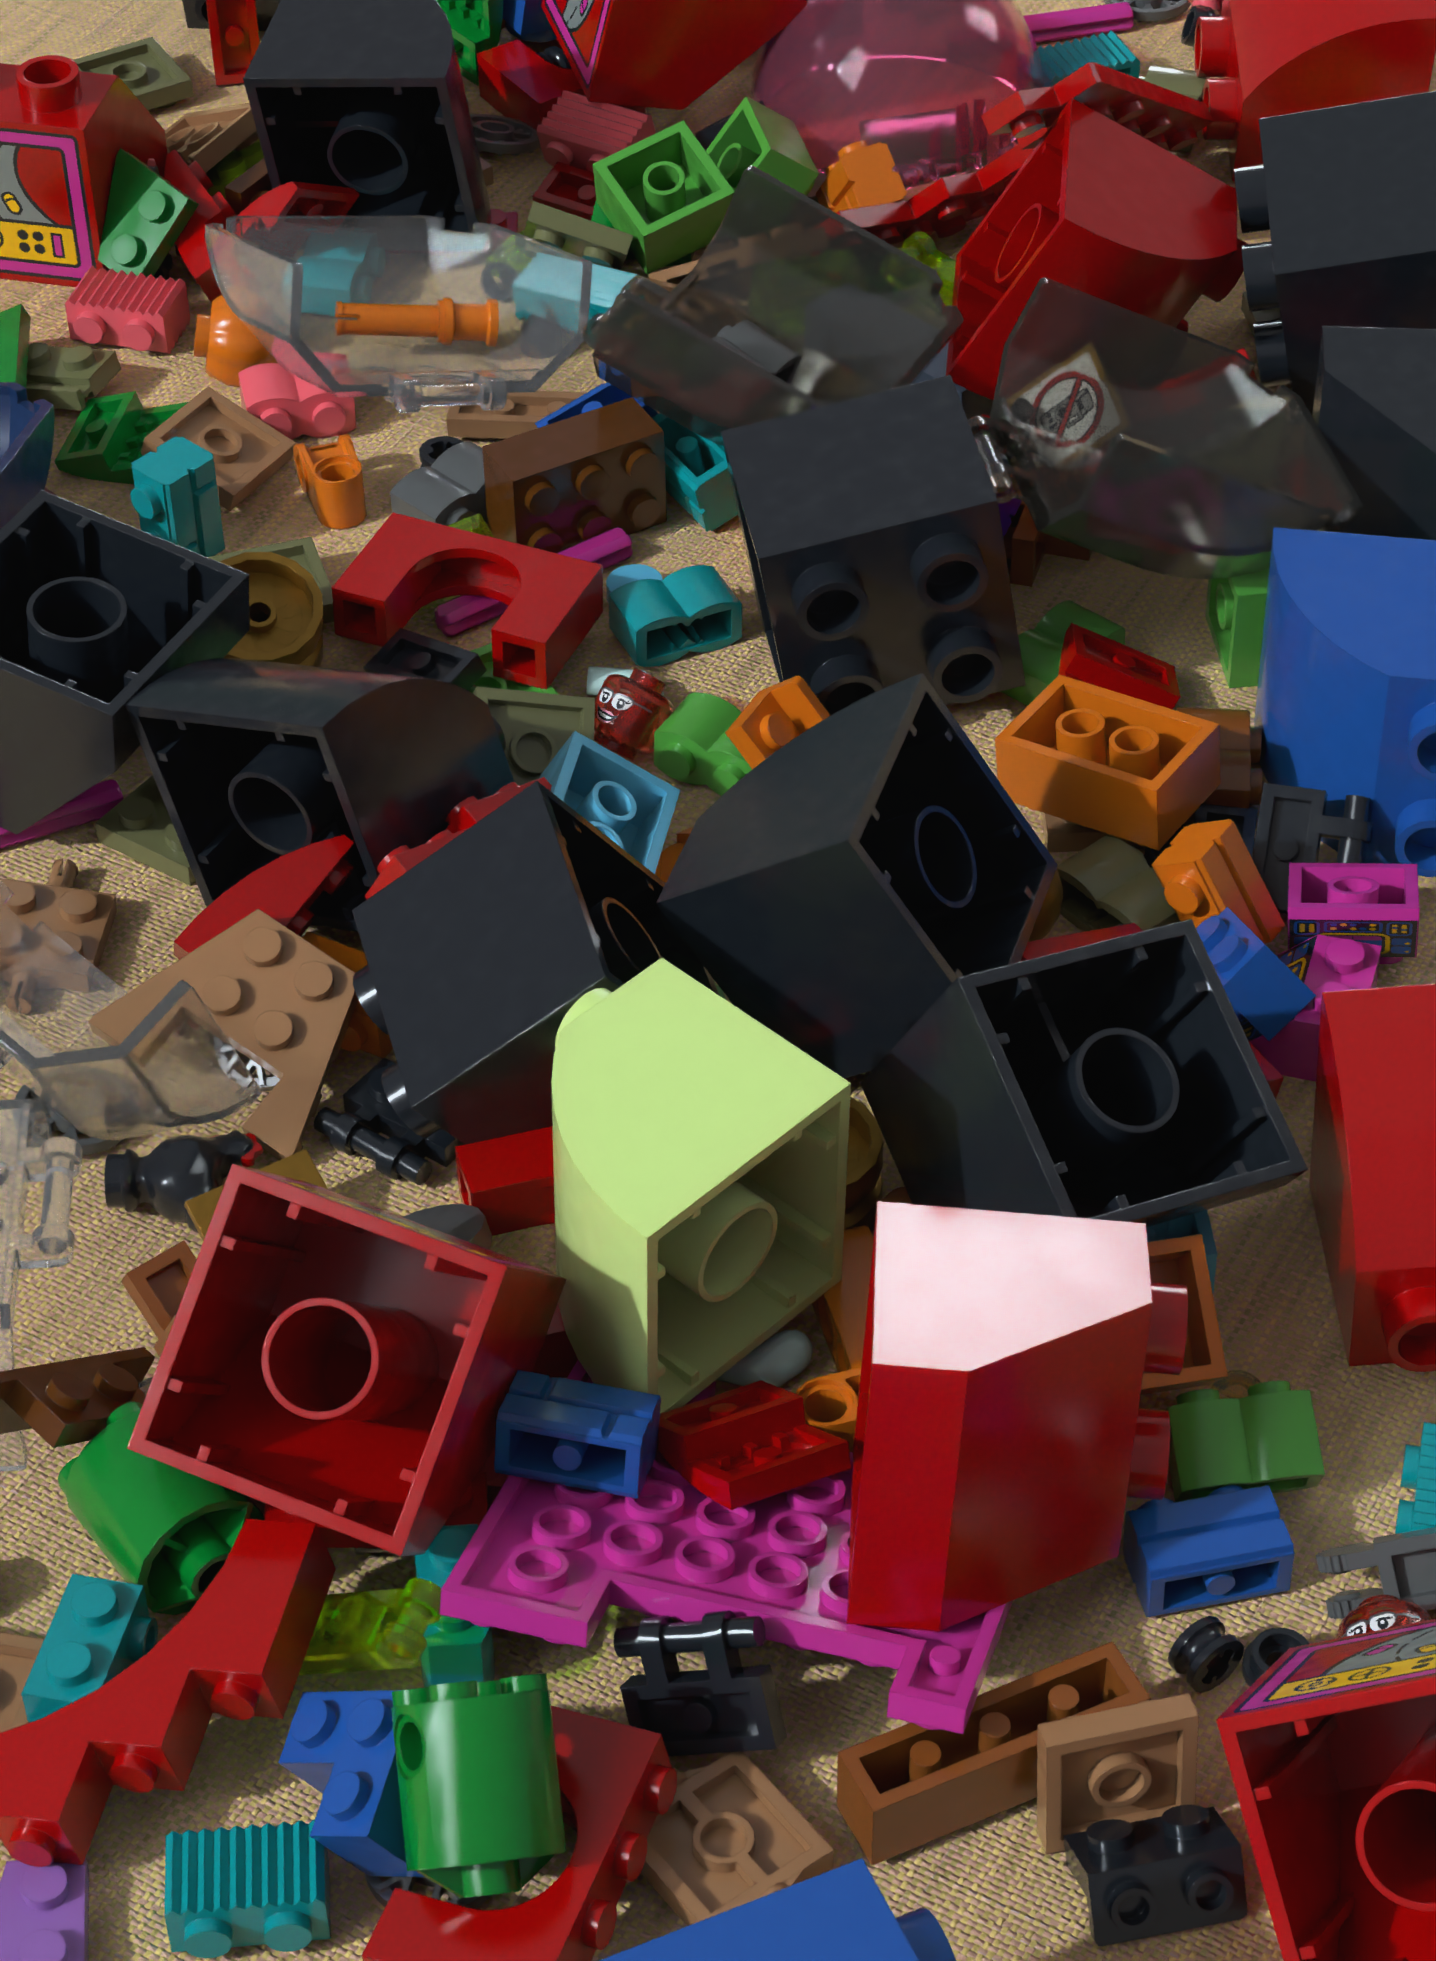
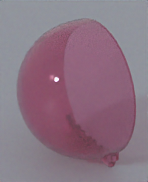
[750,0,1045,189]

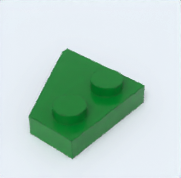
[98,148,199,277]

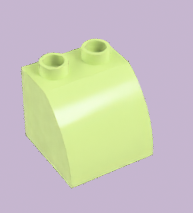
[551,958,851,1413]

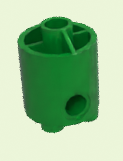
[58,1402,264,1615]
[391,1673,566,1898]

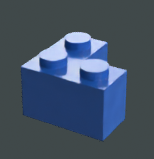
[278,1690,425,1877]

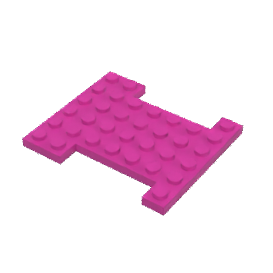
[440,1360,1013,1734]

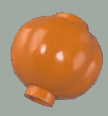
[193,290,292,387]

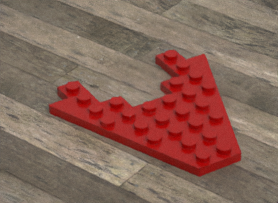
[811,62,1213,267]

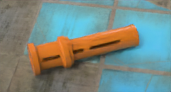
[335,297,499,347]

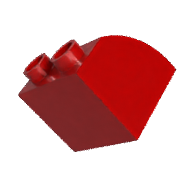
[1194,0,1436,181]
[945,98,1249,404]
[1309,984,1436,1372]

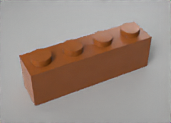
[837,1641,1151,1866]

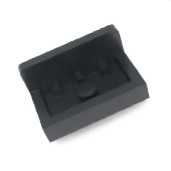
[1063,1805,1248,1946]

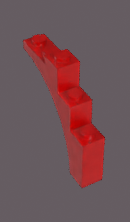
[0,1519,336,1867]

